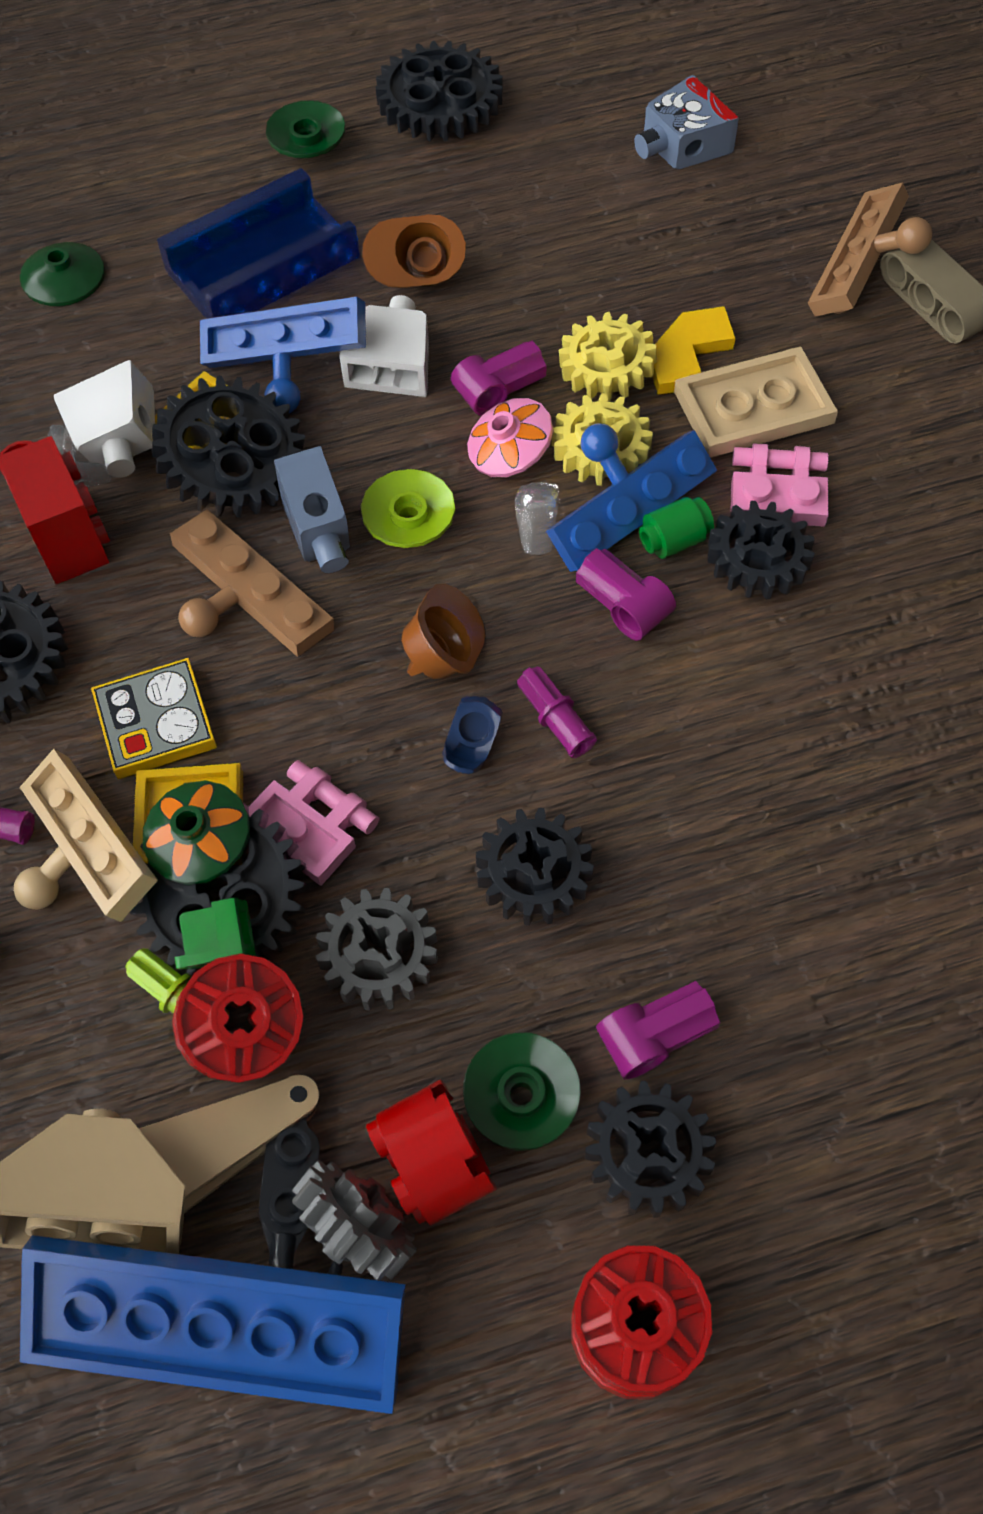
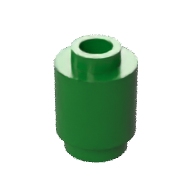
[639,497,714,559]

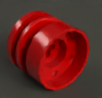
[172,954,303,1083]
[571,1245,712,1400]

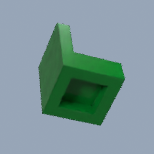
[174,898,256,970]

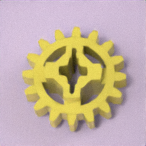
[559,312,656,401]
[552,393,653,486]

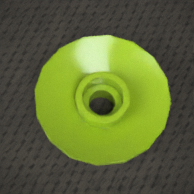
[361,469,455,548]

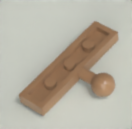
[808,182,933,316]
[170,509,334,657]

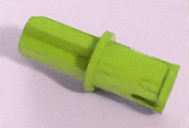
[125,948,229,1015]

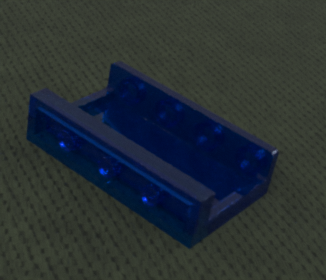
[157,168,360,319]

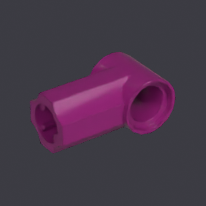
[451,340,547,416]
[576,548,676,641]
[596,981,721,1080]

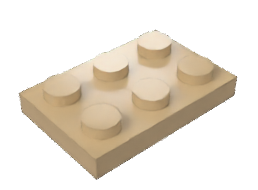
[674,346,838,458]

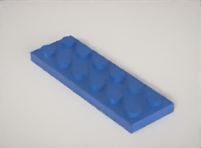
[20,1235,406,1414]

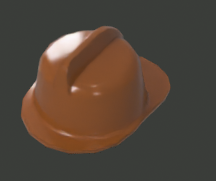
[362,215,466,288]
[401,584,485,679]

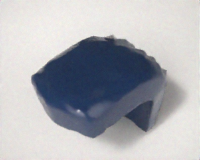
[442,696,503,774]

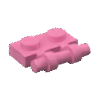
[730,443,828,527]
[249,760,379,886]

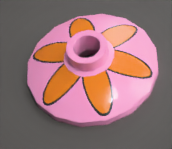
[467,398,554,477]

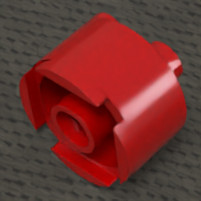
[366,1079,497,1226]

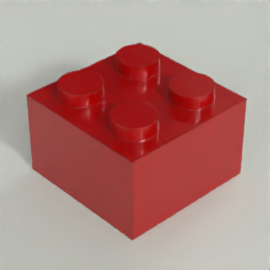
[0,436,111,585]

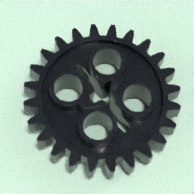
[375,41,503,141]
[152,376,305,518]
[0,580,68,724]
[130,803,309,975]

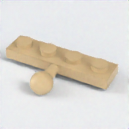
[14,749,158,922]

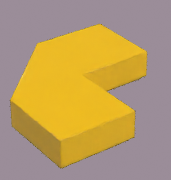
[652,306,735,395]

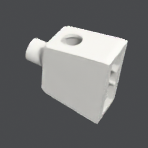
[339,295,429,397]
[54,360,155,478]

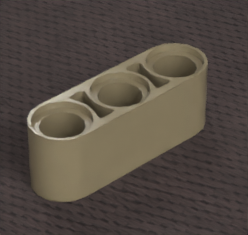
[880,240,983,344]

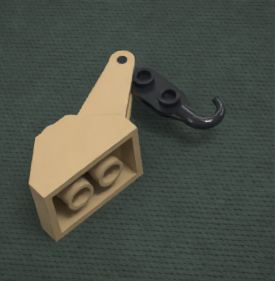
[0,1075,343,1276]

